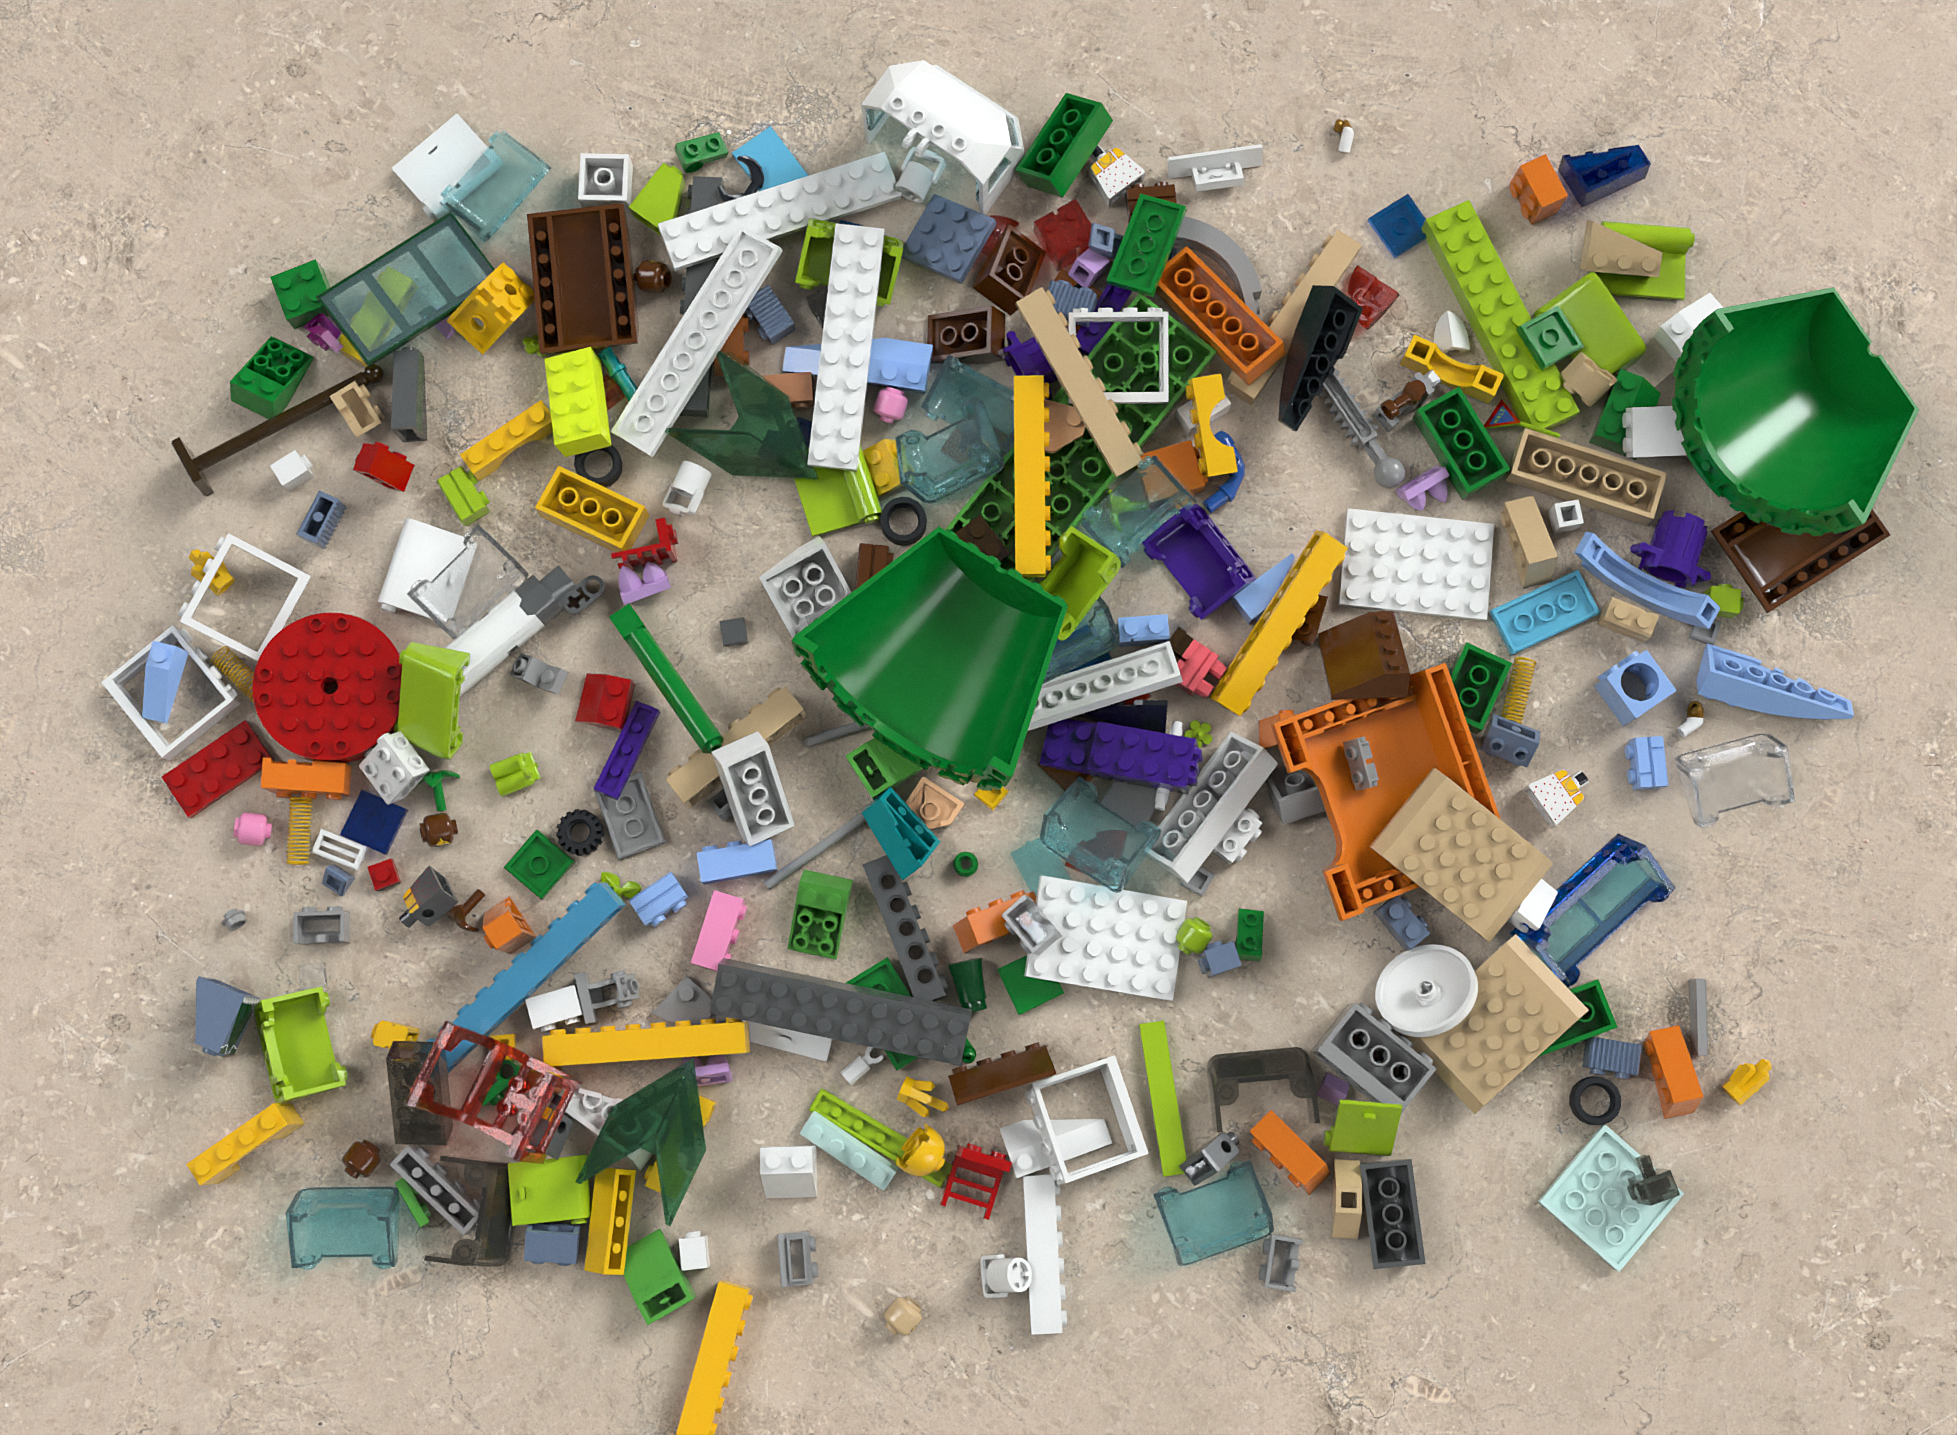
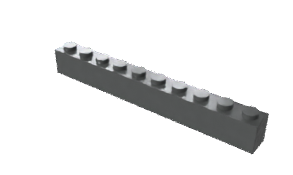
[679,176,724,417]

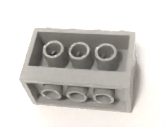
[1310,1003,1437,1114]

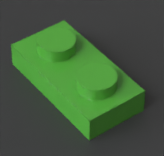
[395,1178,432,1229]

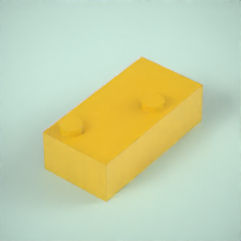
[535,465,650,552]

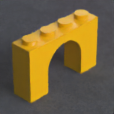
[186,1103,305,1186]

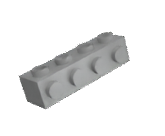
[390,1145,488,1236]

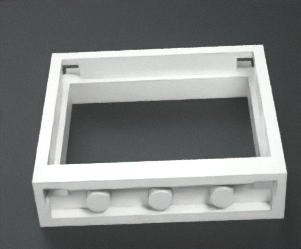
[1068,307,1168,404]
[178,533,311,661]
[101,625,241,761]
[1025,1055,1149,1185]

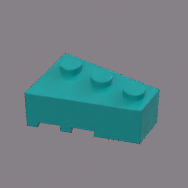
[862,787,941,881]

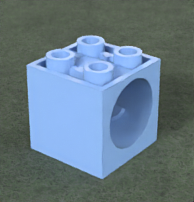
[1594,650,1677,726]

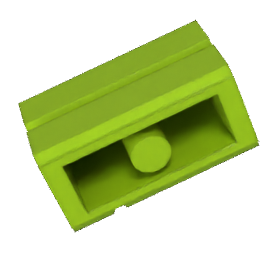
[437,466,490,526]

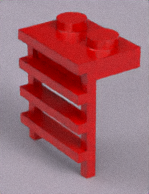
[611,517,678,571]
[940,1143,1012,1220]

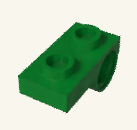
[674,132,729,173]
[1235,908,1264,962]
[477,1060,528,1107]

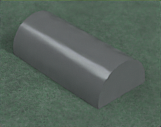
[1360,1159,1426,1269]

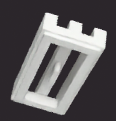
[311,829,369,871]

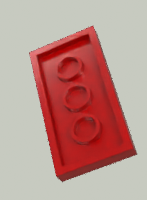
[162,720,274,818]

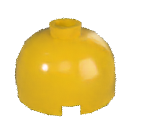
[896,1123,945,1177]

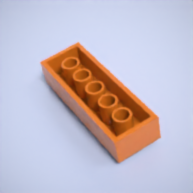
[1155,246,1285,386]

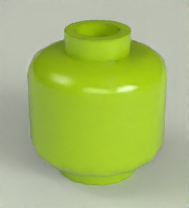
[1176,916,1213,955]

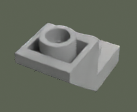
[510,653,569,695]

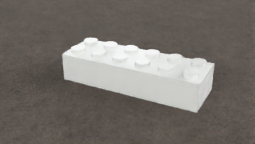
[1141,732,1278,883]

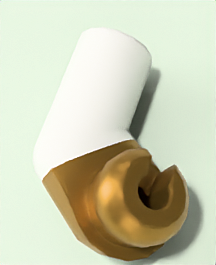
[1334,119,1354,153]
[1677,701,1704,737]

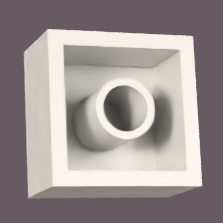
[578,153,633,211]

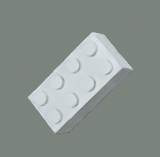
[712,731,795,847]

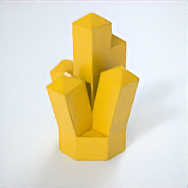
[188,549,236,596]
[1721,1058,1772,1106]
[896,1076,949,1118]

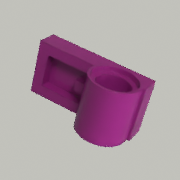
[303,313,344,353]

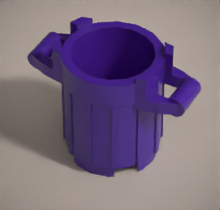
[1003,331,1058,401]
[1630,510,1711,588]

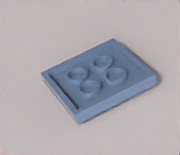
[901,194,997,284]

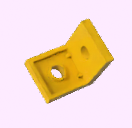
[446,262,535,355]

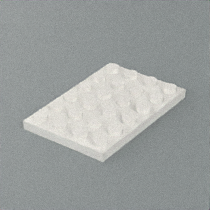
[1338,509,1494,622]
[1024,875,1187,1001]

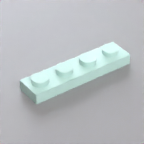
[799,1111,899,1191]

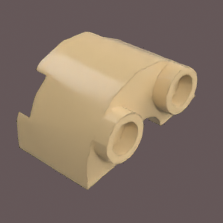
[1560,352,1617,407]
[330,381,385,438]

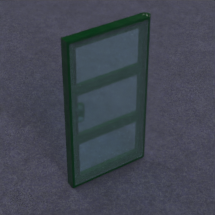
[316,212,495,368]

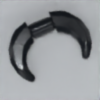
[717,156,764,203]

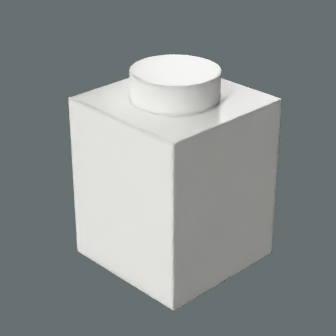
[270,450,314,492]
[1548,499,1584,534]
[679,1231,710,1271]

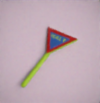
[1484,399,1560,438]

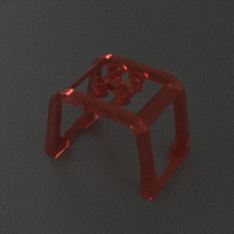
[405,1020,583,1164]

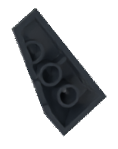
[1077,700,1168,733]

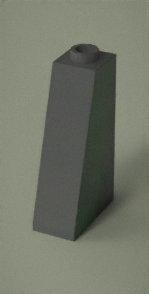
[391,347,428,442]

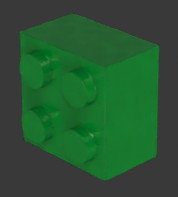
[270,259,340,329]

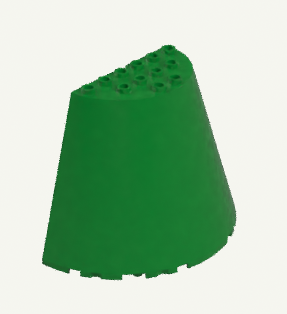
[1672,287,1919,536]
[791,527,1068,791]

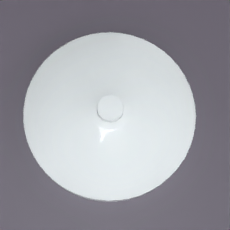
[1375,944,1478,1037]

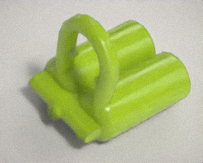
[489,752,541,797]

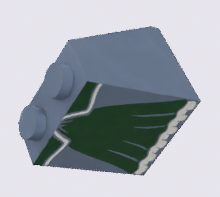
[195,976,260,1057]

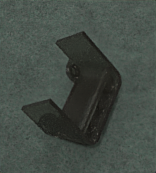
[1207,1047,1320,1133]
[424,1155,516,1267]

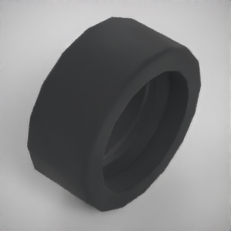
[574,444,623,488]
[880,497,927,546]
[1569,1077,1621,1125]

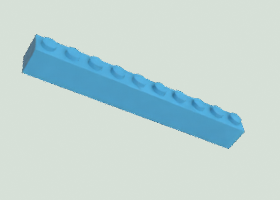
[416,882,626,1079]

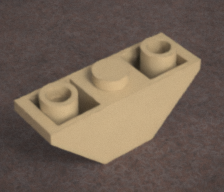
[1332,1159,1362,1239]

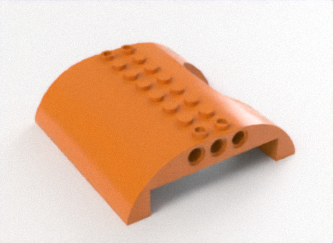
[1270,663,1501,921]

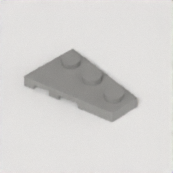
[652,976,728,1025]

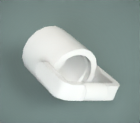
[895,147,946,203]
[663,461,712,516]
[980,1254,1032,1298]

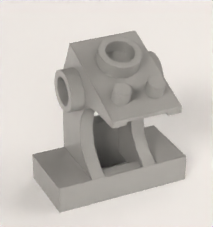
[574,970,640,1025]

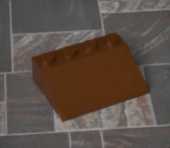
[1317,611,1410,700]
[948,1042,1056,1106]

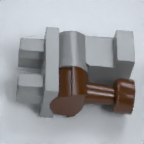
[1373,370,1441,433]

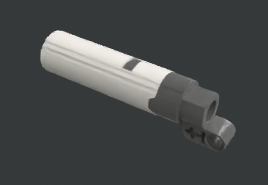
[445,565,605,697]

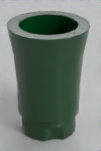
[948,957,987,1012]

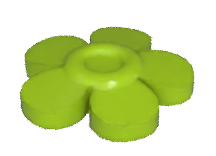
[523,335,547,357]
[1184,720,1212,748]

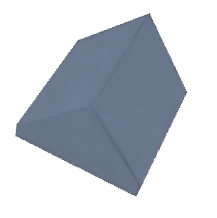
[322,865,355,897]

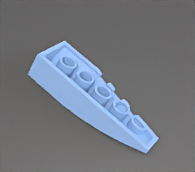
[782,338,933,394]
[1696,643,1854,719]

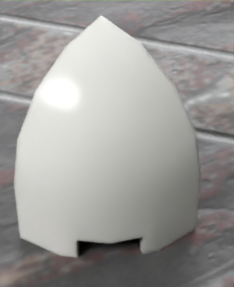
[1434,310,1470,355]

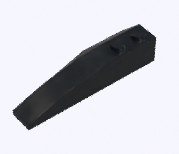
[1278,285,1363,431]

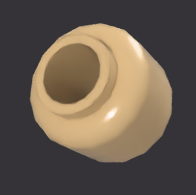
[884,1296,922,1336]

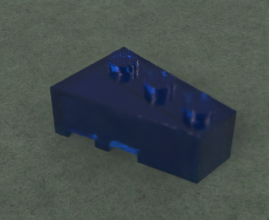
[1558,145,1651,208]

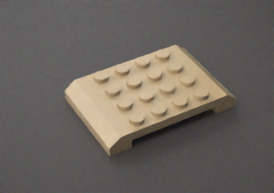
[1369,768,1554,943]
[1405,934,1589,1114]

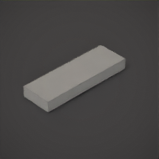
[1689,978,1708,1056]

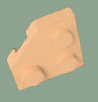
[1044,399,1086,453]
[905,777,965,829]

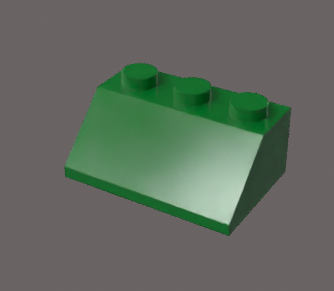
[1589,369,1661,460]

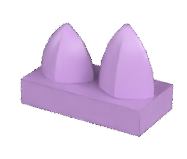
[1395,465,1450,511]
[619,562,671,605]
[677,1055,733,1089]

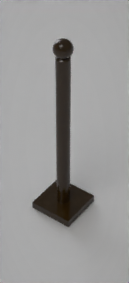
[171,364,384,496]

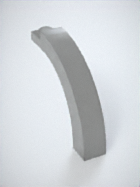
[1173,217,1262,315]

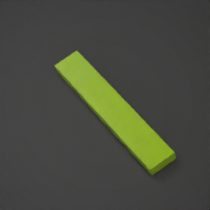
[1139,1020,1187,1177]
[809,1088,952,1188]

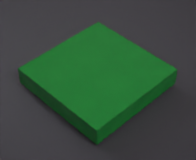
[1516,306,1584,371]
[503,829,575,900]
[997,955,1064,1015]

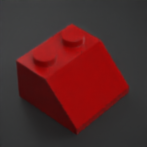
[575,673,635,732]

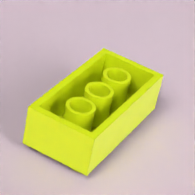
[544,347,611,457]

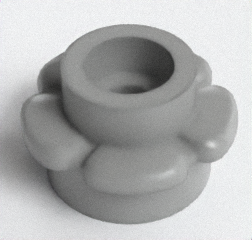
[222,909,247,931]

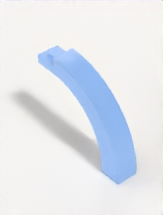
[1574,532,1720,629]

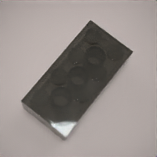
[386,1041,453,1145]

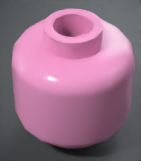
[873,386,908,424]
[233,812,272,846]

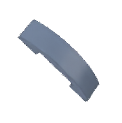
[1088,223,1177,262]

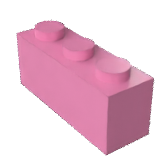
[691,890,748,971]

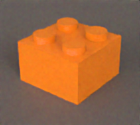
[1510,154,1568,225]

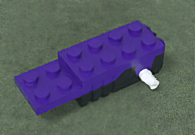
[1040,719,1203,810]

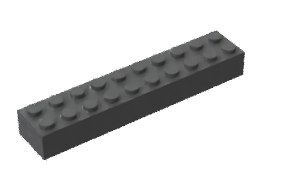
[709,958,972,1066]

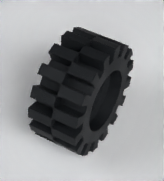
[556,809,604,856]

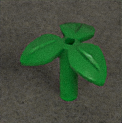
[418,770,460,811]

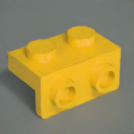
[863,439,913,496]

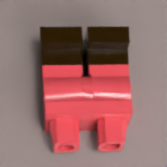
[1169,627,1227,699]

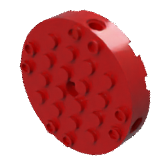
[252,612,402,763]

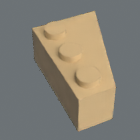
[1580,220,1663,277]
[1500,496,1558,589]

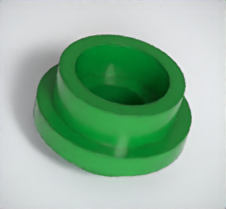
[953,852,978,877]

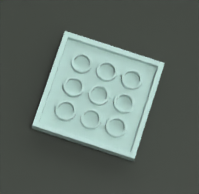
[1537,1124,1684,1272]

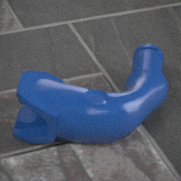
[1203,431,1245,513]

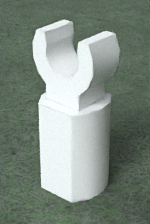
[840,1047,884,1085]

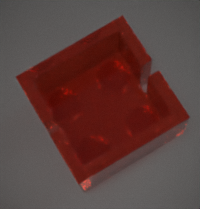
[1033,199,1091,272]

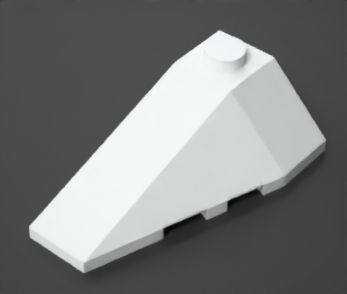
[563,1086,667,1171]
[999,1119,1112,1178]

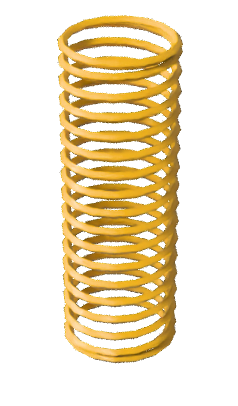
[211,646,254,703]
[1501,657,1537,724]
[286,797,313,865]

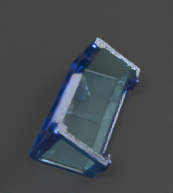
[1510,833,1676,988]

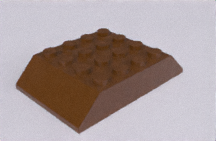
[527,203,639,355]
[1711,509,1891,613]

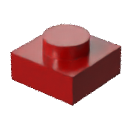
[367,858,401,891]

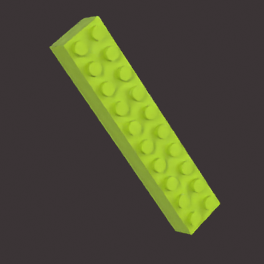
[1421,200,1580,432]

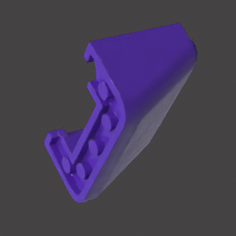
[1141,504,1256,620]

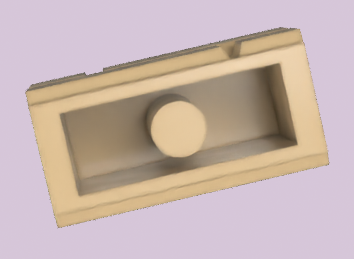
[1597,597,1659,643]

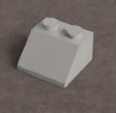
[1265,766,1326,824]

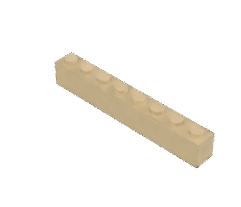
[1227,230,1362,406]
[1015,287,1143,477]

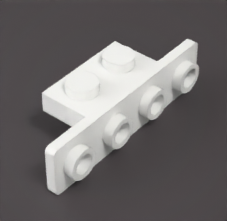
[1167,144,1263,192]

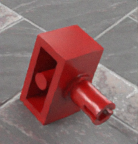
[353,441,415,492]

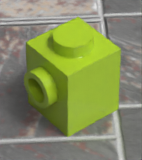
[1704,584,1744,618]

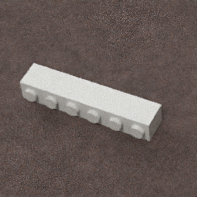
[1023,1174,1067,1335]

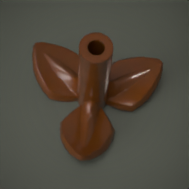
[446,889,485,932]

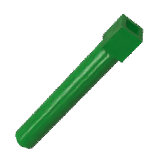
[609,603,724,754]

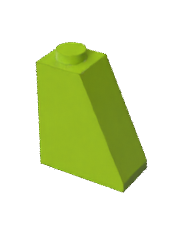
[628,163,685,236]

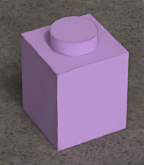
[1068,248,1110,288]

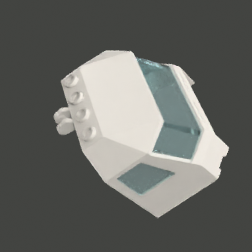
[861,60,1024,215]

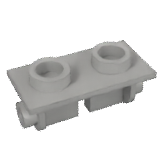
[1343,736,1379,791]

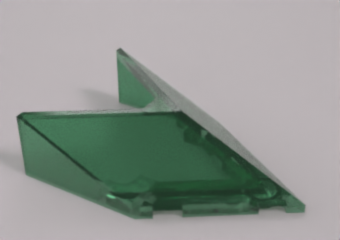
[665,351,819,479]
[575,1058,706,1226]

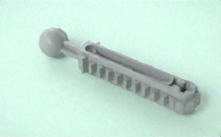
[1318,370,1405,488]

